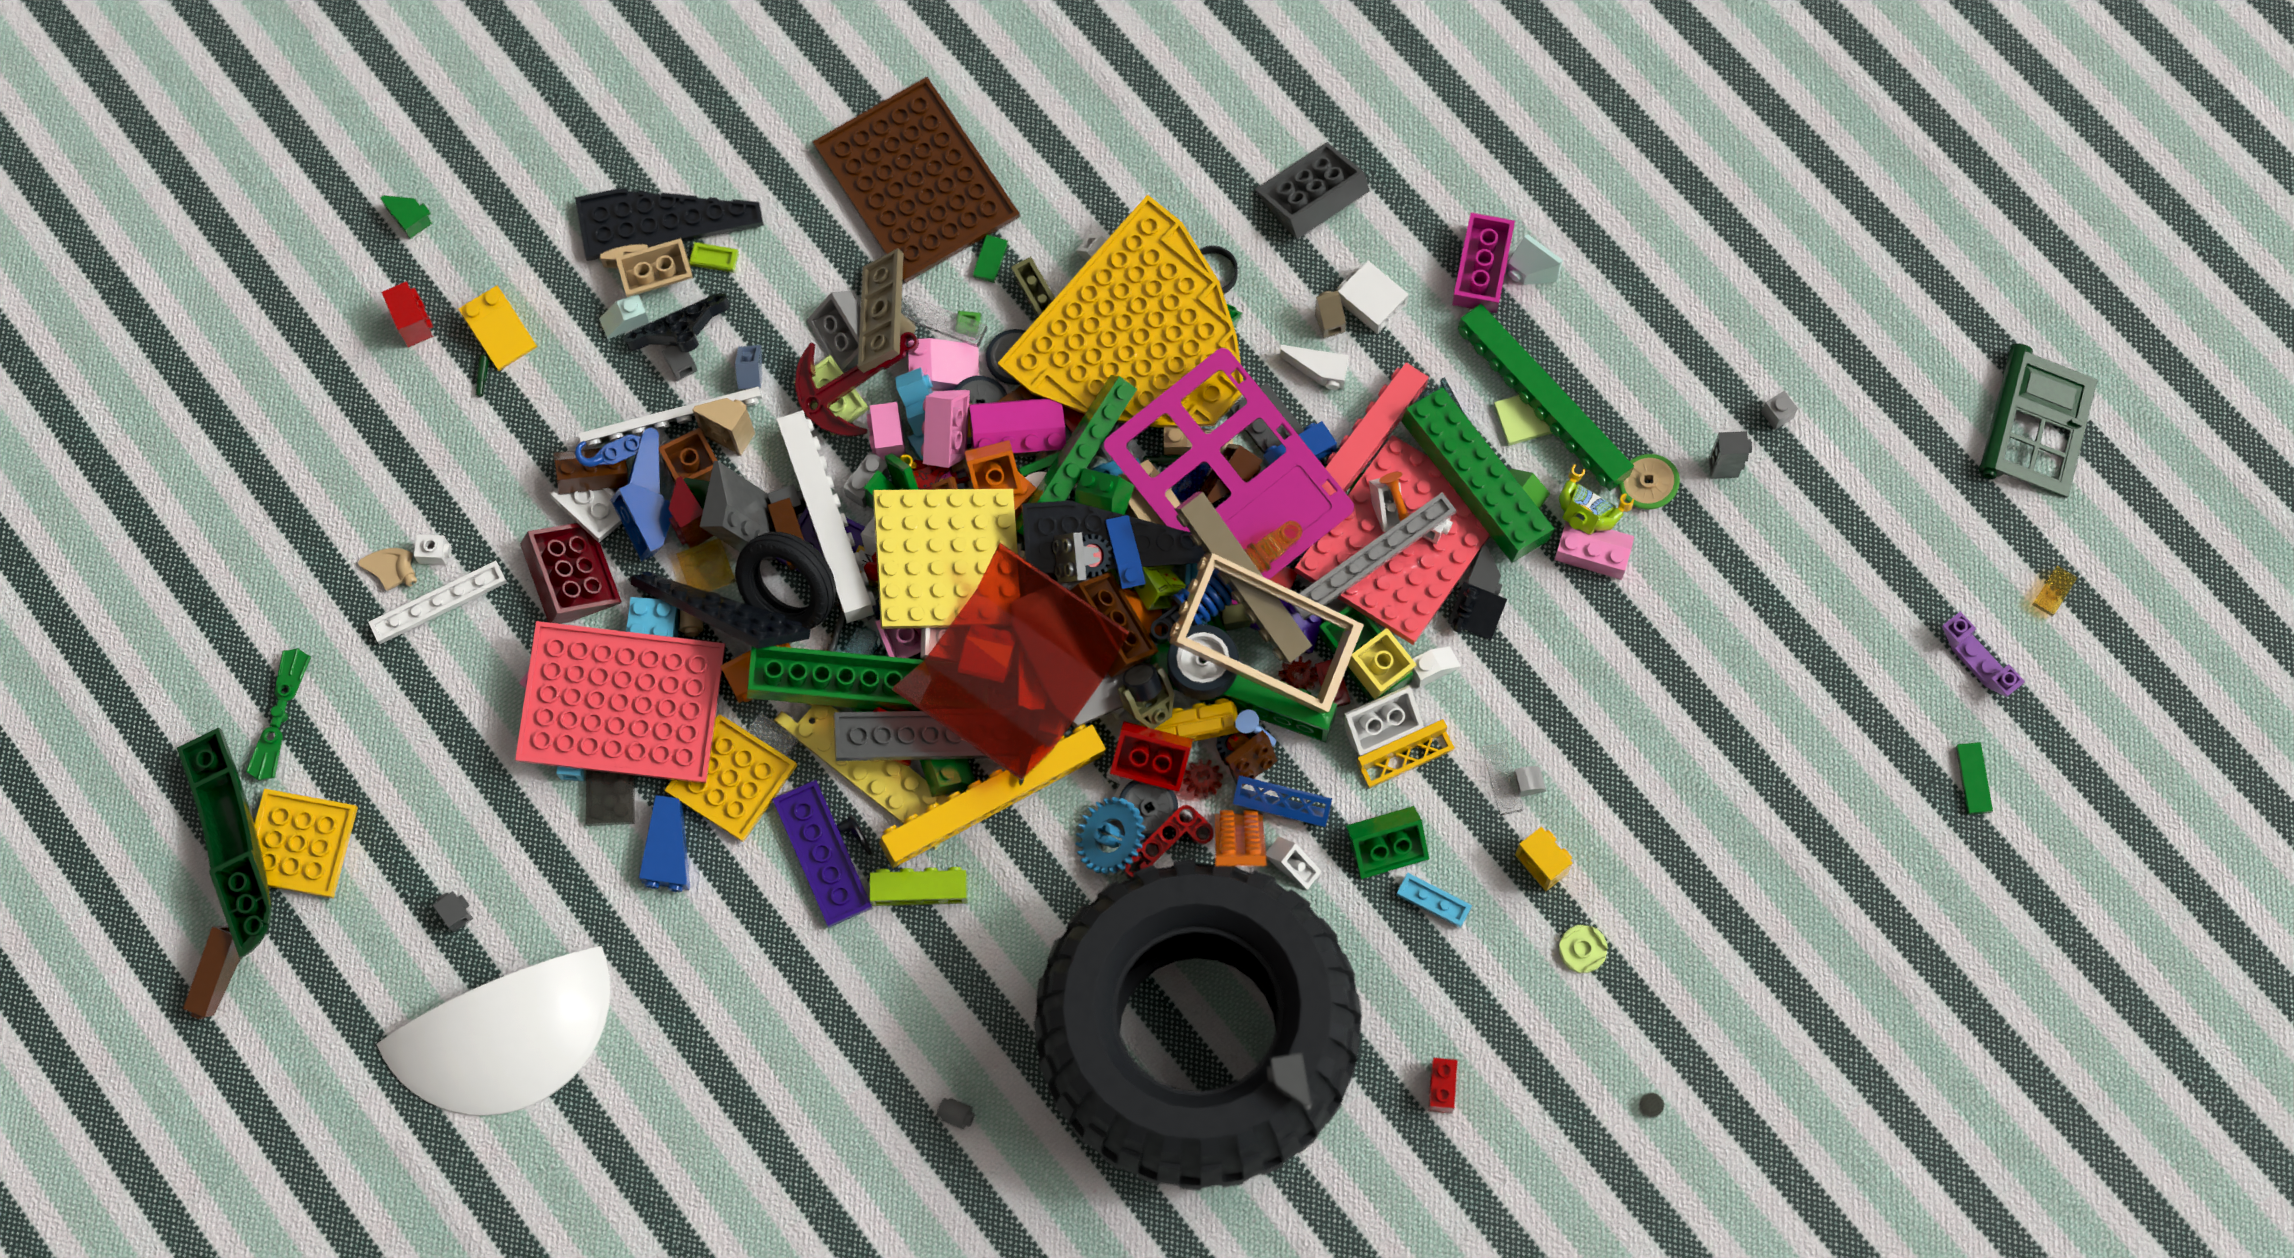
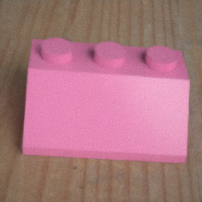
[921,390,970,468]
[1554,521,1634,580]

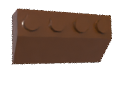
[1063,572,1159,678]

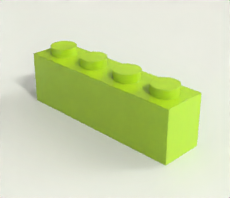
[870,867,968,906]

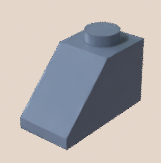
[735,345,762,390]

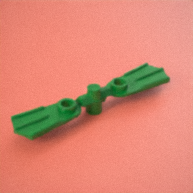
[246,648,311,781]

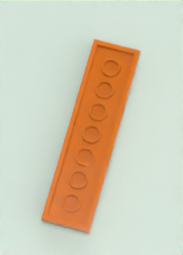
[1215,810,1266,866]

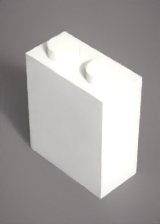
[1337,261,1409,334]

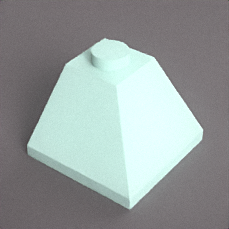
[1506,234,1563,285]

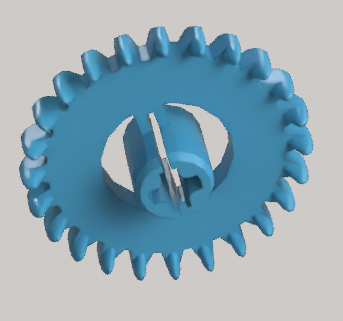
[1075,797,1145,875]

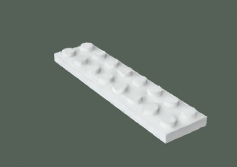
[578,387,763,447]

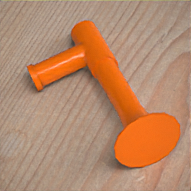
[1379,472,1421,522]

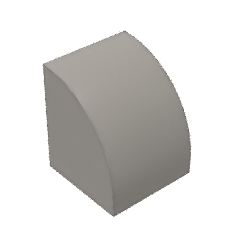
[1513,766,1546,797]

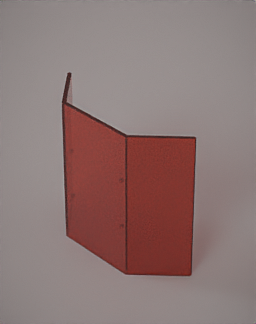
[892,543,1129,781]

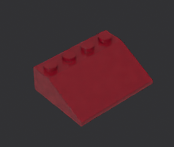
[520,523,621,624]

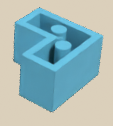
[895,367,933,437]

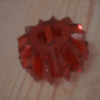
[1278,656,1318,690]
[1183,758,1223,799]

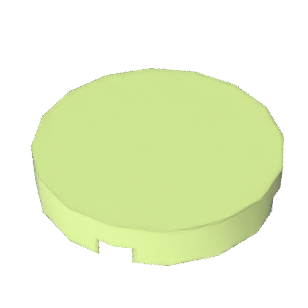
[1559,925,1607,973]

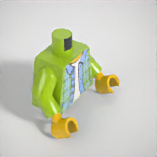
[1559,464,1634,535]

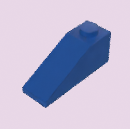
[1105,515,1145,589]

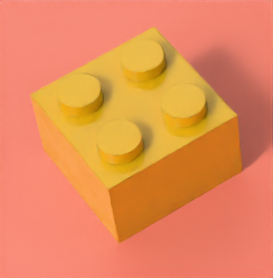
[1515,826,1573,891]

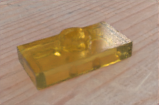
[2032,565,2078,617]

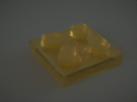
[676,539,736,592]

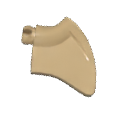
[358,548,417,591]

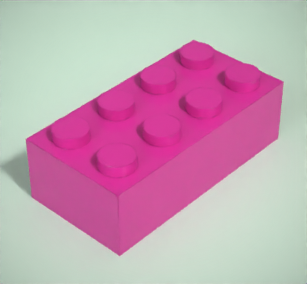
[1452,212,1515,314]

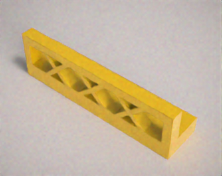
[1357,719,1455,789]

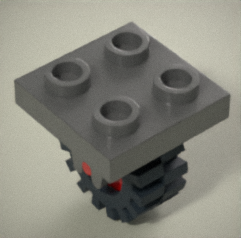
[1052,532,1113,583]

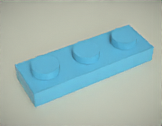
[1396,873,1472,928]

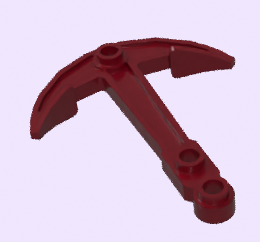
[795,332,919,437]

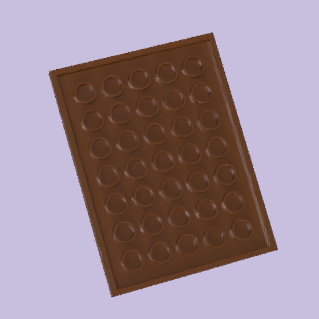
[812,77,1020,283]

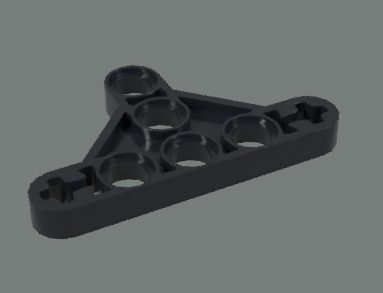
[624,293,730,353]

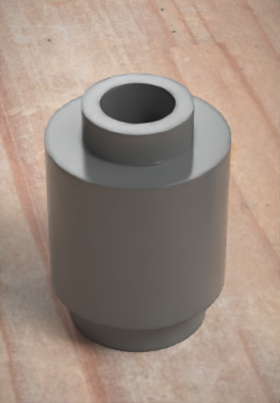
[937,1098,975,1130]

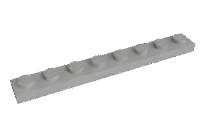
[1292,493,1456,620]

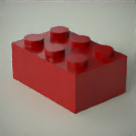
[1110,721,1193,792]

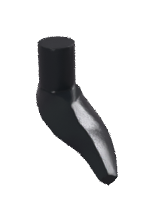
[837,815,872,855]

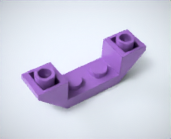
[1942,611,2025,697]

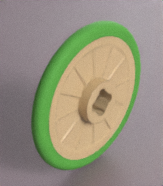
[1619,454,1680,510]

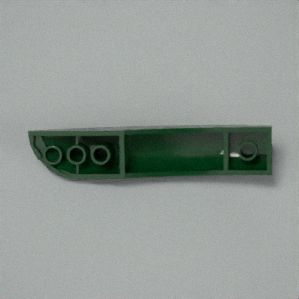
[177,728,271,958]

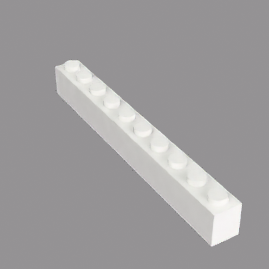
[777,410,876,623]

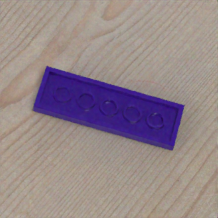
[773,780,873,928]

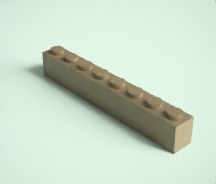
[1175,492,1312,663]

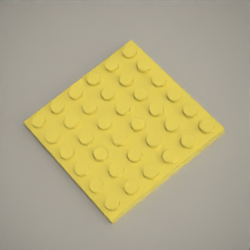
[873,489,1021,629]

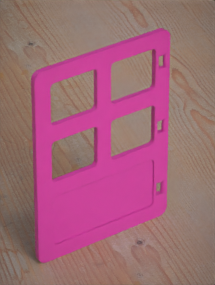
[1104,348,1354,605]

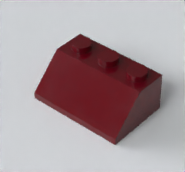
[669,476,714,550]

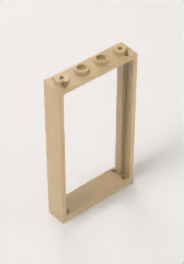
[1169,553,1364,713]

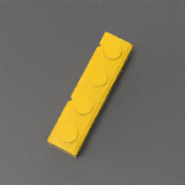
[1140,698,1240,742]

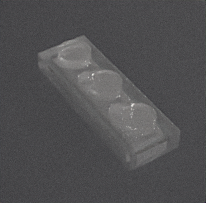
[1482,741,1524,816]

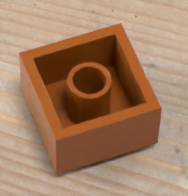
[659,427,717,484]

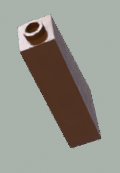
[183,925,241,1019]

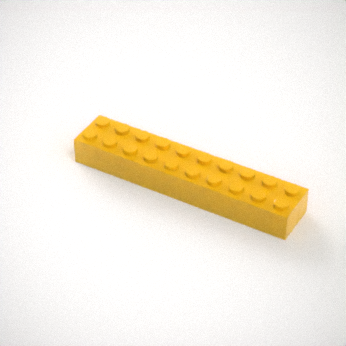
[879,724,1106,868]

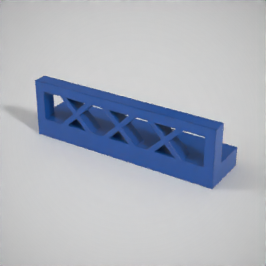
[1233,775,1332,827]

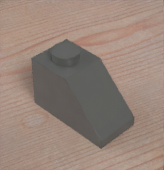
[1468,545,1503,595]
[1267,1053,1311,1109]

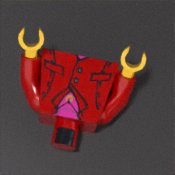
[900,455,970,490]

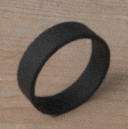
[1199,246,1238,294]

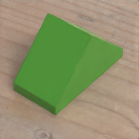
[1509,468,1550,509]

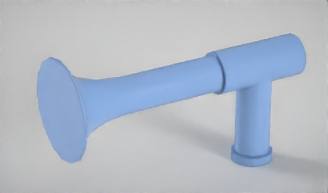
[1235,710,1276,747]

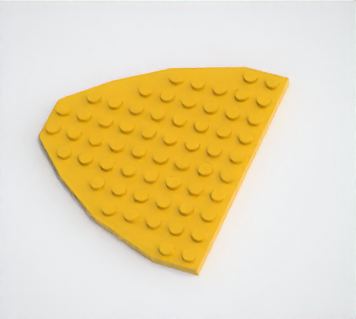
[997,194,1243,428]

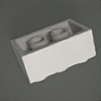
[1344,685,1424,756]

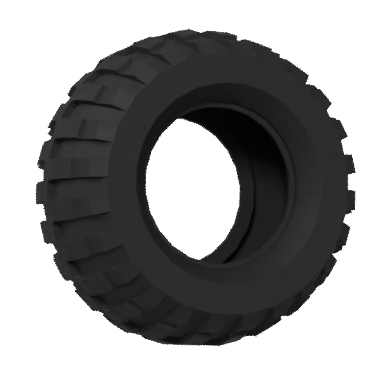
[1033,858,1362,1191]

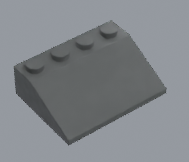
[1255,142,1370,239]
[700,461,777,560]

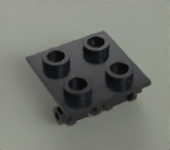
[1448,582,1507,640]

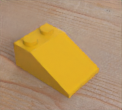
[459,285,537,371]

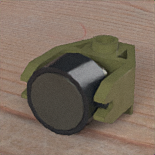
[1118,663,1174,729]

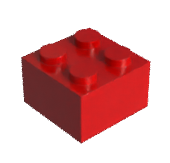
[381,281,434,348]

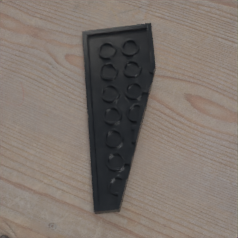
[575,188,764,261]
[1022,501,1205,575]
[631,571,811,649]

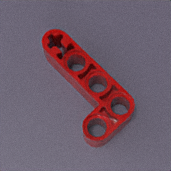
[1124,805,1214,878]

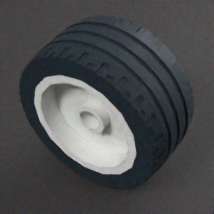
[1167,624,1239,700]

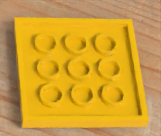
[665,714,798,842]
[254,789,358,899]

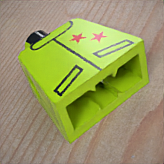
[1134,565,1186,610]

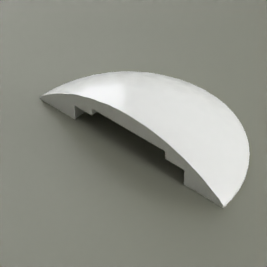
[377,946,611,1116]

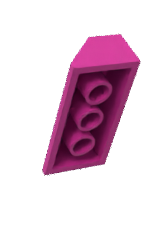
[969,398,1066,453]

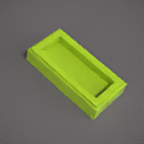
[689,242,739,273]

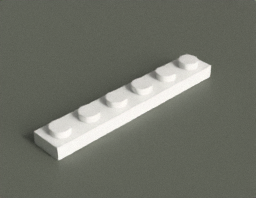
[368,561,507,644]

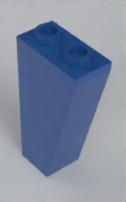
[639,795,690,892]

